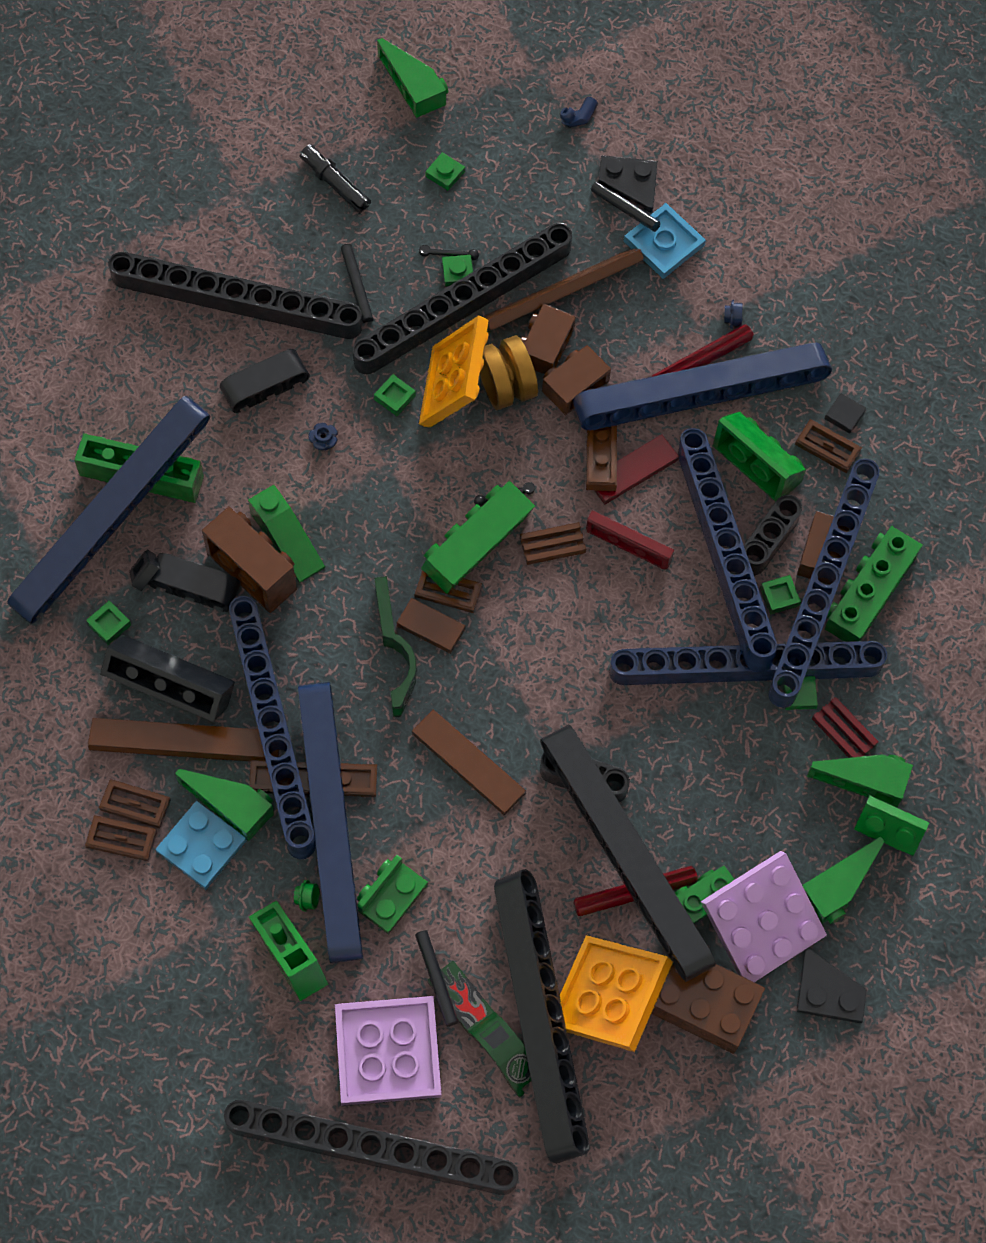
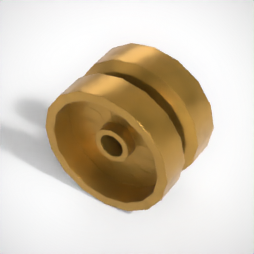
[479,335,538,410]

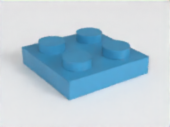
[624,203,706,279]
[155,800,247,890]

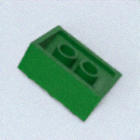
[712,412,806,502]

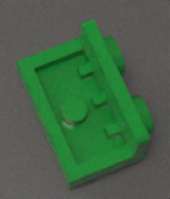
[854,796,929,856]
[675,866,734,924]

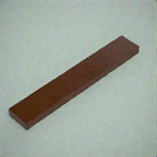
[482,248,644,330]
[88,718,280,762]

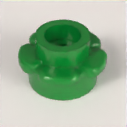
[294,880,320,912]

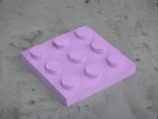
[701,851,827,982]
[335,996,441,1106]

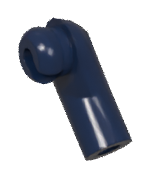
[560,97,598,128]

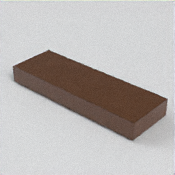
[586,425,617,491]

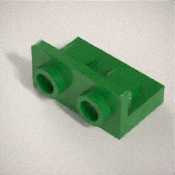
[357,855,428,935]

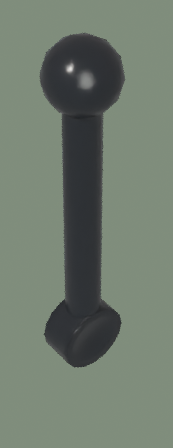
[419,245,479,260]
[474,482,535,507]

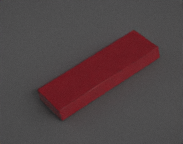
[594,434,679,505]
[586,510,674,570]

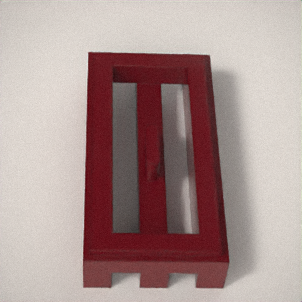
[812,697,879,758]

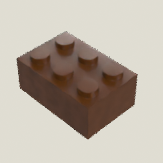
[202,506,297,613]
[651,964,765,1054]

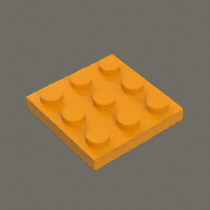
[419,315,489,427]
[559,935,673,1052]

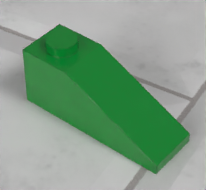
[377,38,448,118]
[248,485,325,583]
[807,754,913,808]
[175,769,274,842]
[802,837,884,925]
[249,900,329,1001]

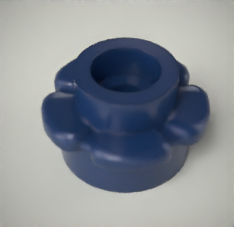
[724,300,743,329]
[308,423,338,450]

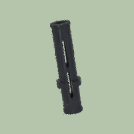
[300,144,371,214]

